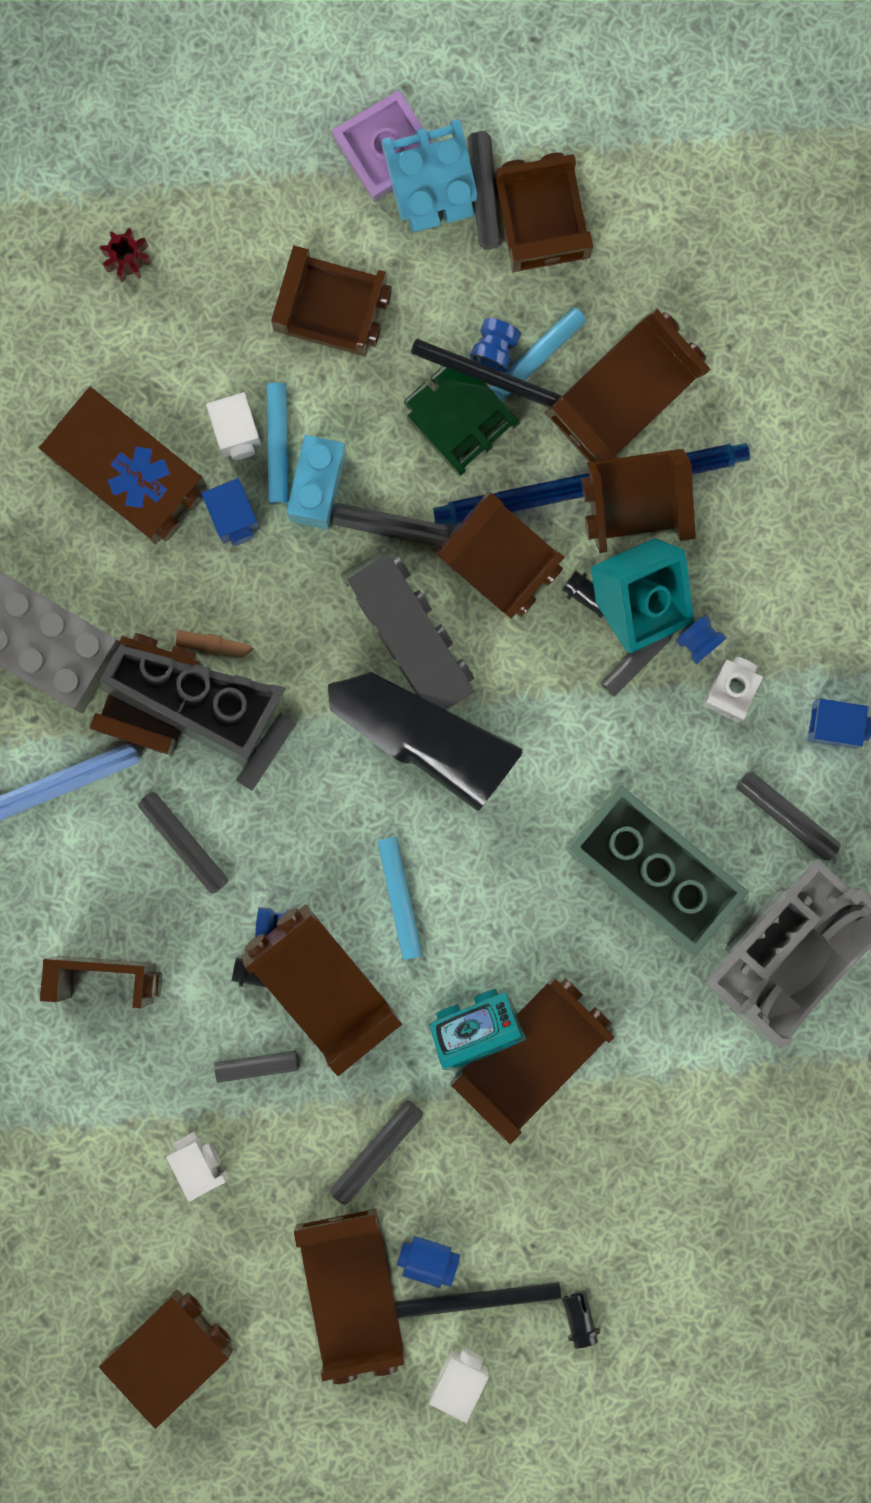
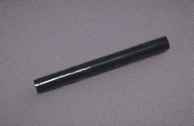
[411,338,561,407]
[396,1282,561,1319]

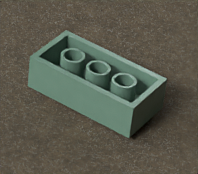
[565,785,749,956]

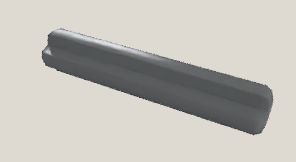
[468,131,502,250]
[331,503,449,547]
[736,771,841,860]
[138,792,228,894]
[330,1101,423,1205]

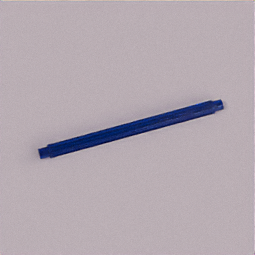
[433,443,750,525]

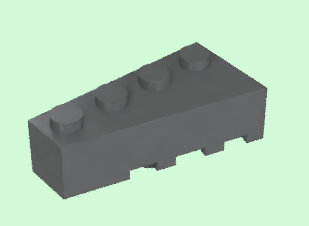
[341,550,475,710]
[100,645,286,766]

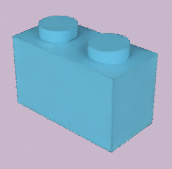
[286,435,346,530]

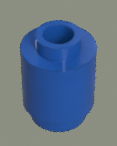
[396,1236,460,1288]

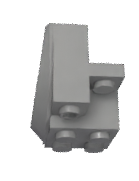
[704,860,871,1048]

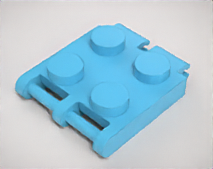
[381,119,477,232]

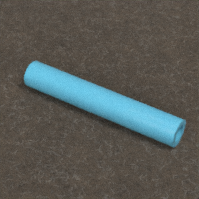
[489,307,587,402]
[266,383,288,505]
[377,837,423,960]

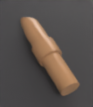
[175,630,254,658]

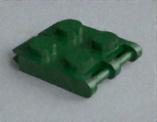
[404,366,520,477]

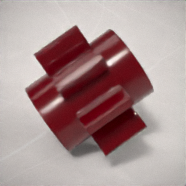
[100,228,152,282]

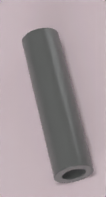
[600,636,671,697]
[236,713,297,791]
[214,1050,299,1083]

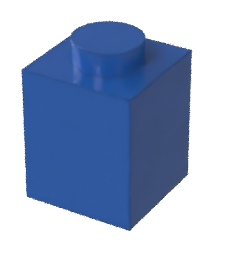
[201,478,260,546]
[807,698,871,749]

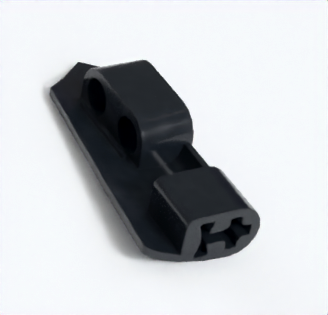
[328,672,523,812]

